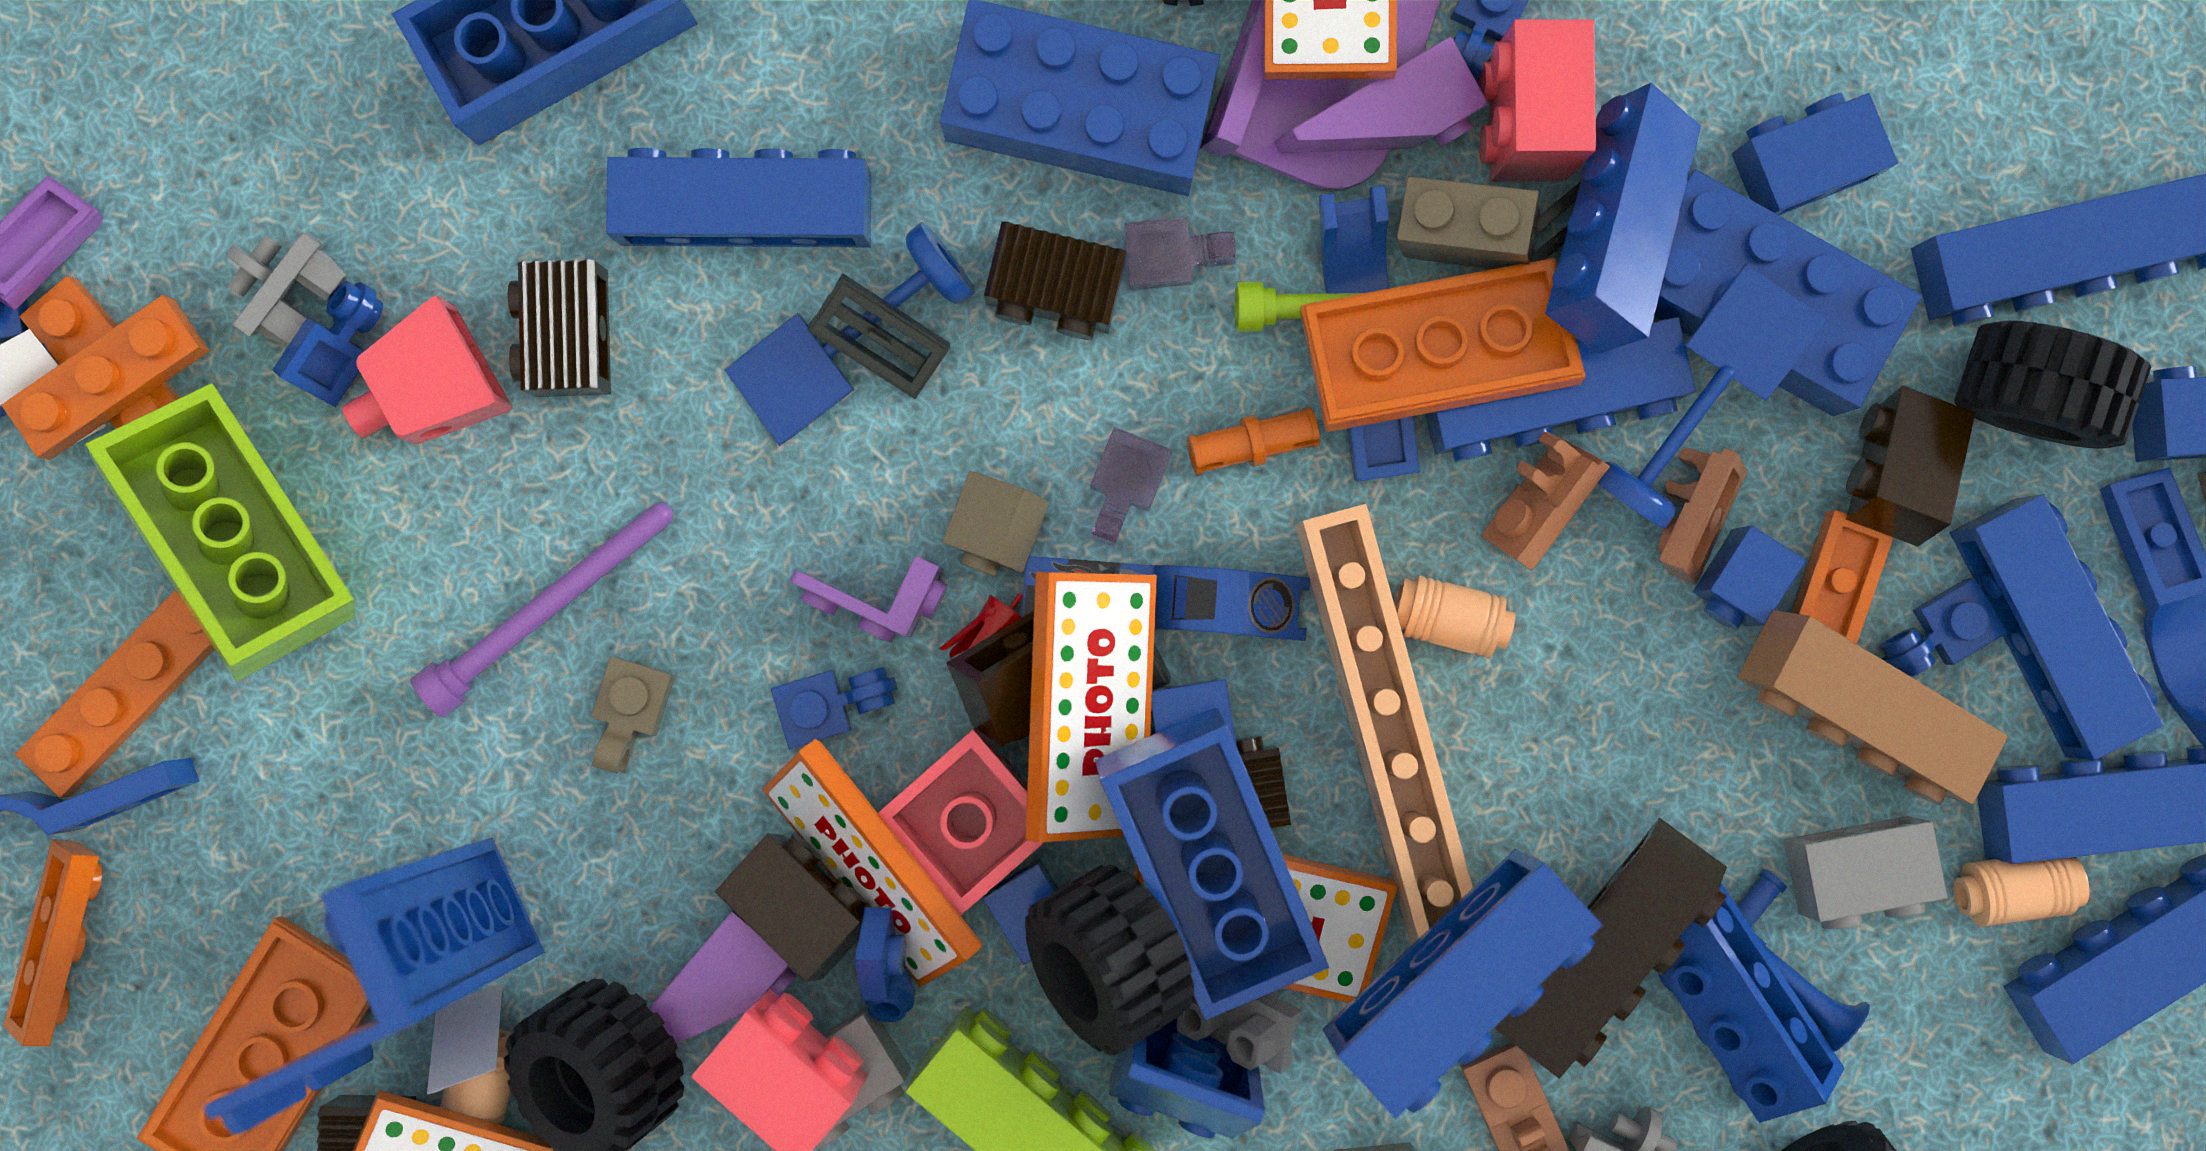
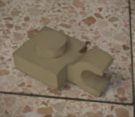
[591,656,675,773]

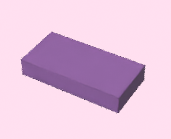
[0,175,104,311]

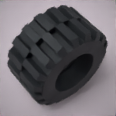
[1954,321,2152,449]
[1025,864,1194,1056]
[504,978,685,1151]

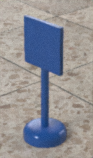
[725,222,976,446]
[1598,263,1828,529]

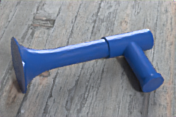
[1737,869,1870,1052]

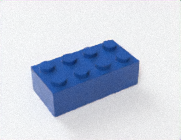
[392,0,698,146]
[940,0,1220,196]
[1654,169,1923,416]
[1095,708,1330,1021]
[1322,848,1603,1119]

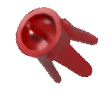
[938,593,1023,658]

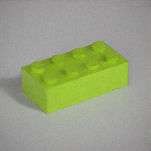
[85,383,355,683]
[906,1006,1156,1151]

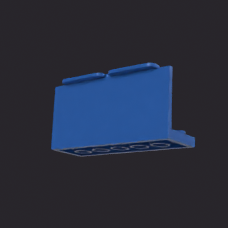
[203,838,545,1135]

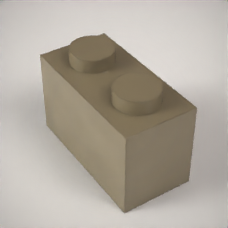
[1397,176,1541,269]

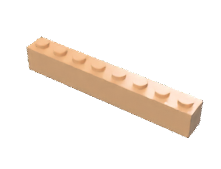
[1295,504,1473,945]

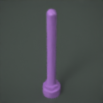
[410,503,673,718]

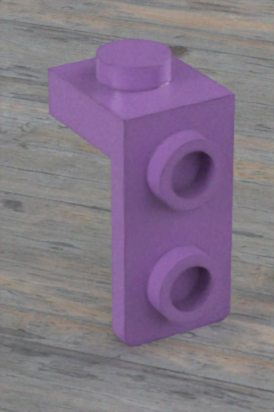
[790,556,948,643]

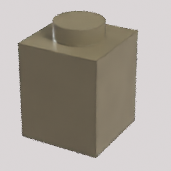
[942,470,1049,577]

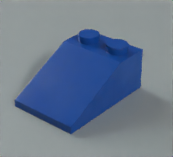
[1109,1018,1265,1139]

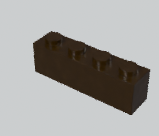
[1495,817,1727,1079]

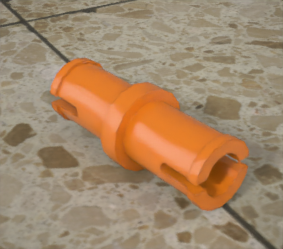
[1187,407,1320,476]

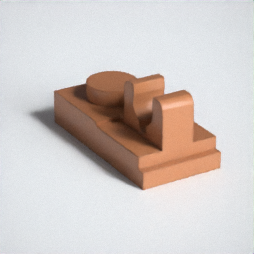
[1481,432,1610,571]
[1658,448,1748,585]
[1460,1042,1570,1151]

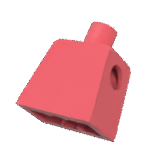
[342,295,513,444]

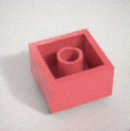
[1479,19,1596,182]
[878,728,1044,916]
[691,989,868,1151]

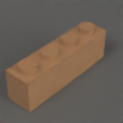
[1737,609,2008,805]

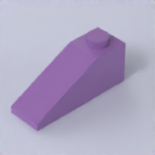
[1274,36,1488,154]
[649,910,798,1043]

